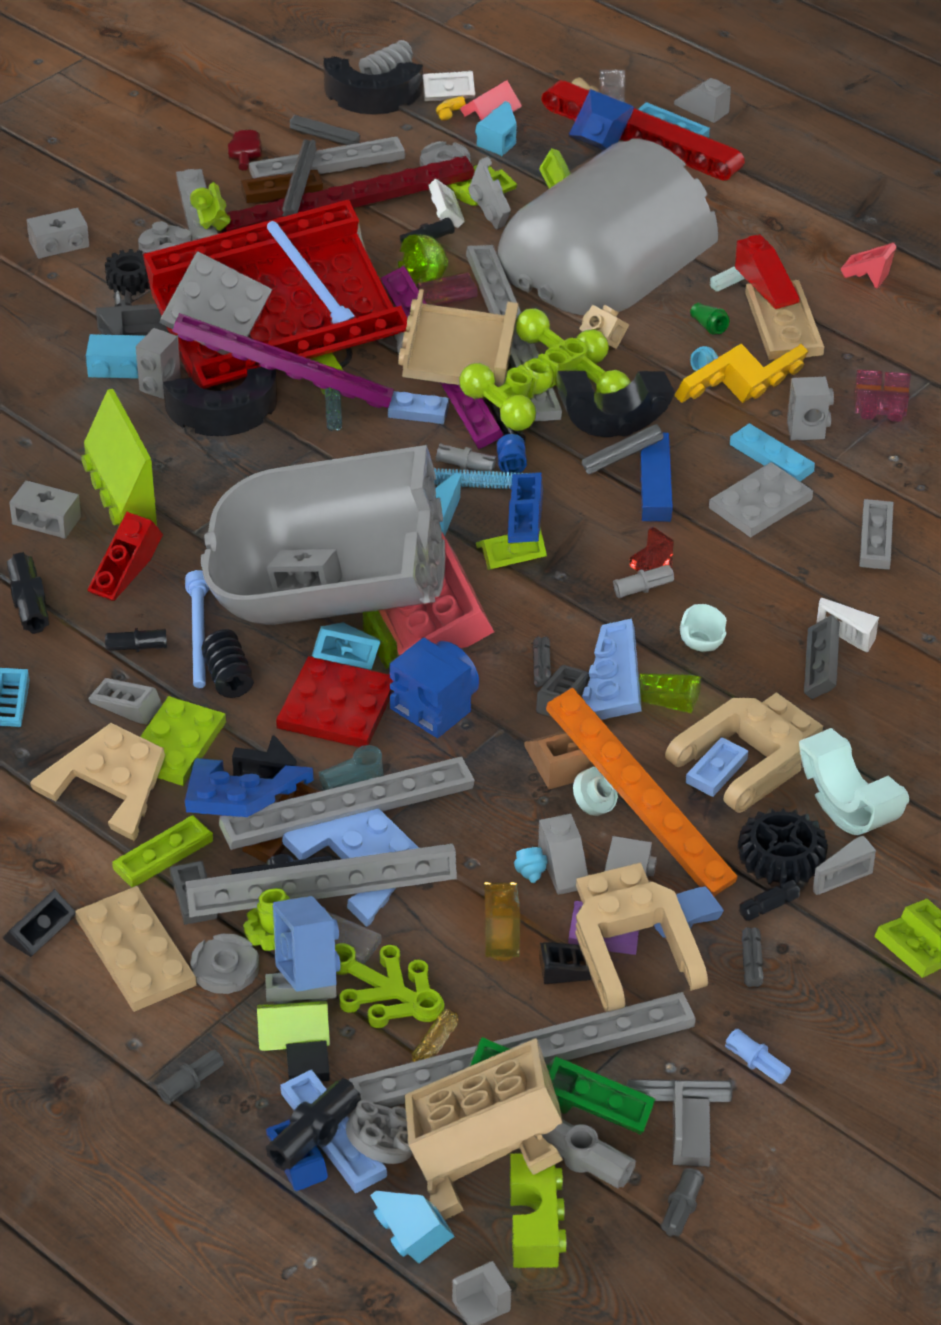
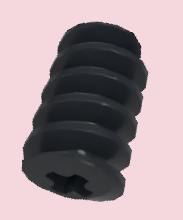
[201,629,254,698]

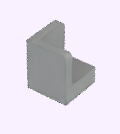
[452,1261,511,1325]

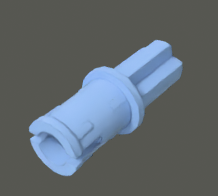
[725,1029,791,1084]

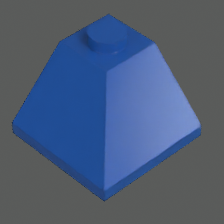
[569,89,635,150]

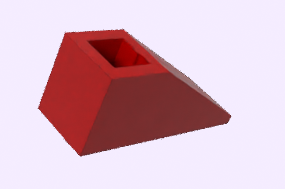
[87,512,163,601]

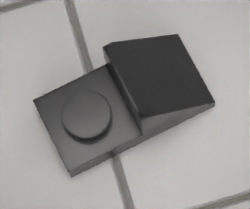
[232,735,297,779]

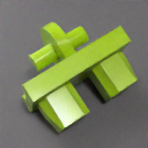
[190,182,230,231]

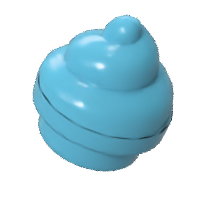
[690,346,718,371]
[514,847,548,883]

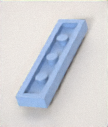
[281,1069,387,1194]

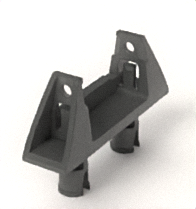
[96,290,169,336]

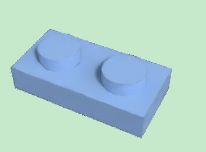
[388,391,449,424]
[686,737,749,797]

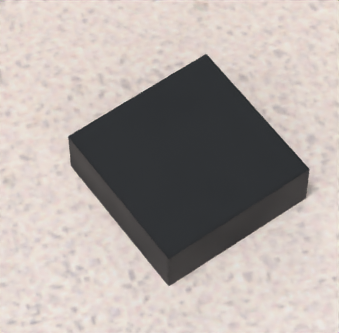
[286,1041,330,1082]

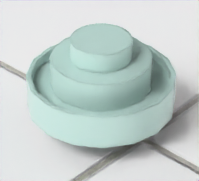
[573,767,618,816]

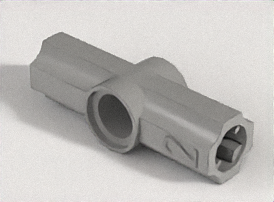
[541,1119,636,1188]

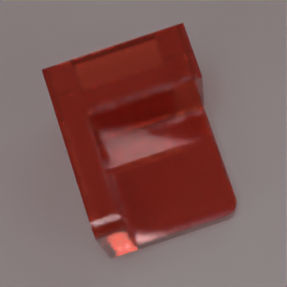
[630,527,674,572]

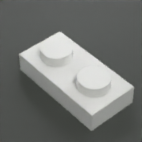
[423,71,475,101]
[429,178,465,228]

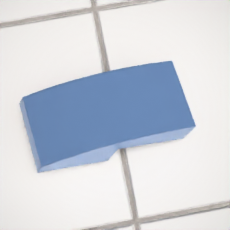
[654,886,724,938]

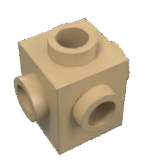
[579,305,629,349]

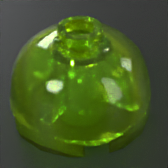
[398,234,448,288]

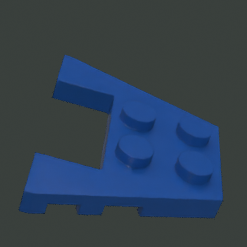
[185,758,314,817]

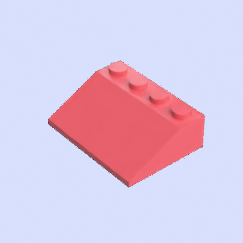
[379,533,494,655]

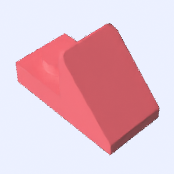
[840,242,896,289]

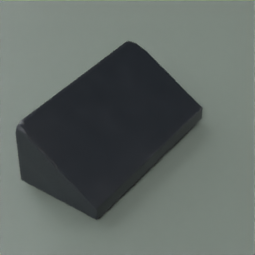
[2,889,76,957]

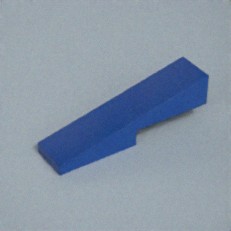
[640,432,673,522]
[508,473,544,543]

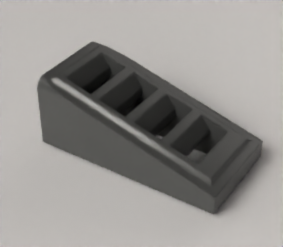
[536,665,590,718]

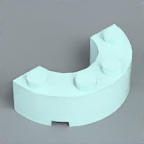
[799,728,909,835]

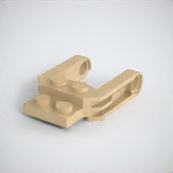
[665,692,823,813]
[575,863,708,1012]

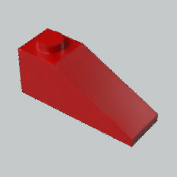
[735,234,800,309]

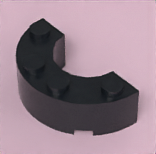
[323,57,423,114]
[163,367,277,436]
[556,371,675,437]

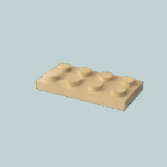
[745,280,824,360]
[75,886,197,1012]

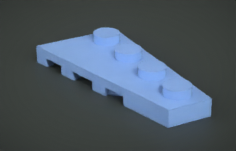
[582,619,642,720]

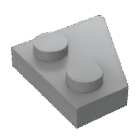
[468,157,511,230]

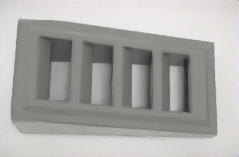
[88,678,162,725]
[813,835,876,895]

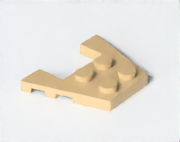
[30,723,165,841]
[428,1134,563,1220]

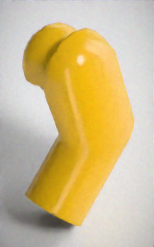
[436,96,466,121]

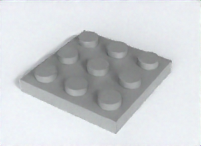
[160,251,272,355]

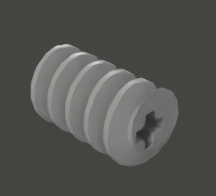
[359,40,413,75]

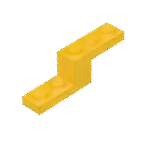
[674,343,809,403]

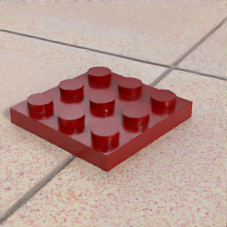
[276,656,394,749]

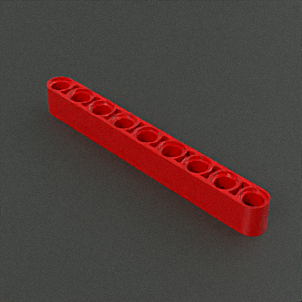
[542,80,745,181]

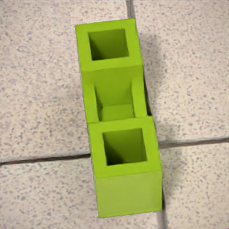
[509,1153,566,1268]

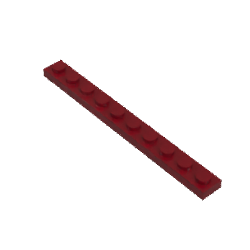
[222,156,475,232]

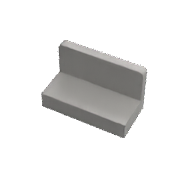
[673,1081,710,1167]

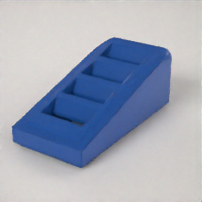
[266,1120,328,1191]

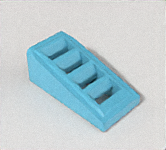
[0,668,30,727]

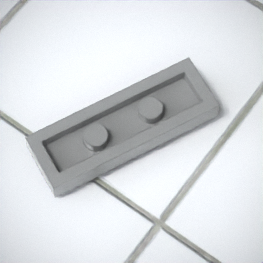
[859,499,894,570]

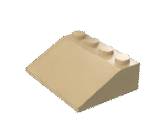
[405,1038,563,1181]

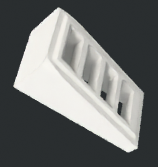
[817,597,879,652]

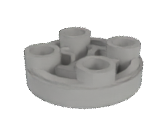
[346,1100,413,1164]

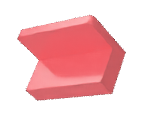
[460,80,521,120]

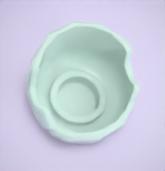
[680,604,727,652]

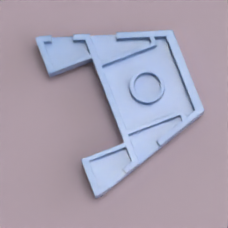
[282,808,419,927]

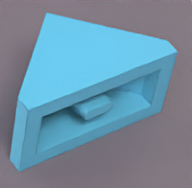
[312,622,380,670]

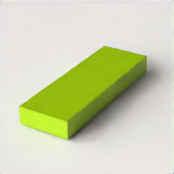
[112,815,213,888]

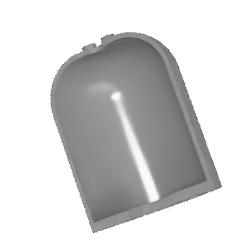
[497,139,718,315]
[201,445,445,625]

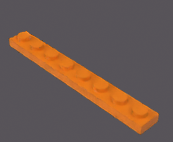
[546,688,738,896]

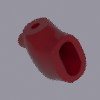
[228,130,262,171]

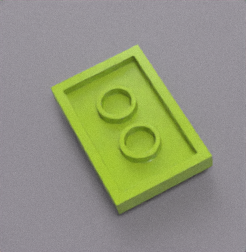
[140,696,226,786]

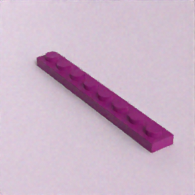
[172,313,394,408]

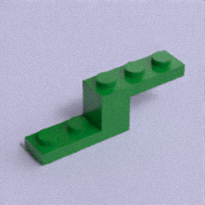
[469,1037,655,1134]

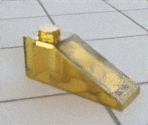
[484,883,520,961]

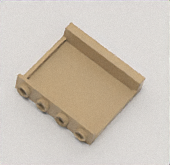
[398,289,519,387]

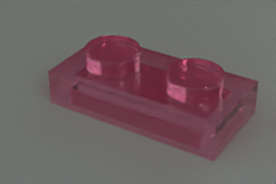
[417,273,477,306]

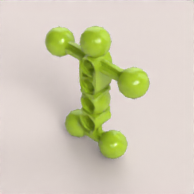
[459,308,631,431]

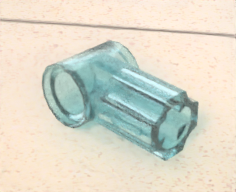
[318,745,384,790]

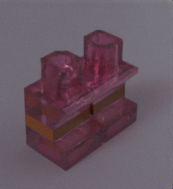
[854,370,911,422]

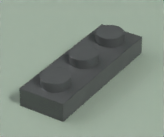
[804,615,840,700]

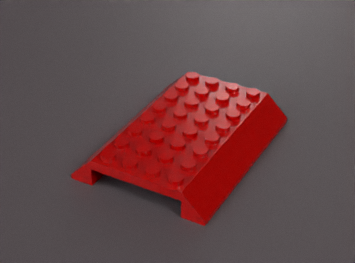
[143,199,408,389]

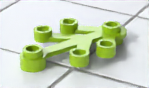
[335,943,444,1028]

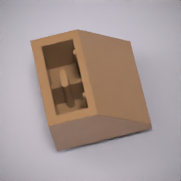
[524,731,595,790]

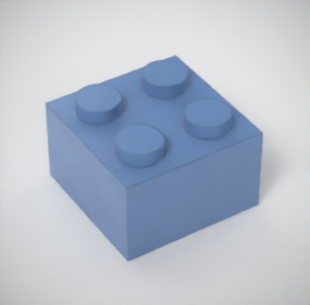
[273,896,340,992]

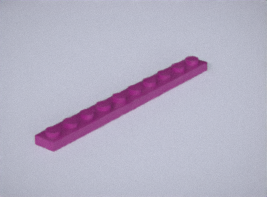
[380,266,503,450]

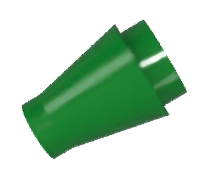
[690,303,730,334]

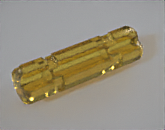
[412,1009,459,1062]

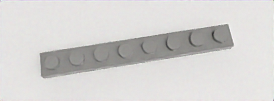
[219,756,475,850]
[185,844,457,917]

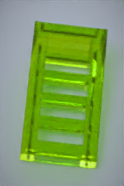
[639,673,701,713]

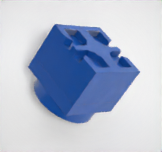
[390,637,479,739]

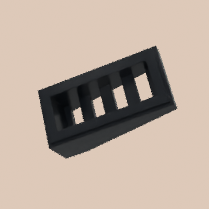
[539,942,593,984]

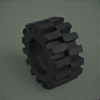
[105,249,151,296]

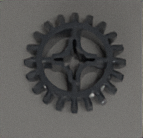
[737,807,828,885]

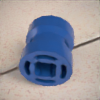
[496,434,527,475]

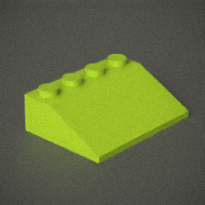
[81,388,157,526]

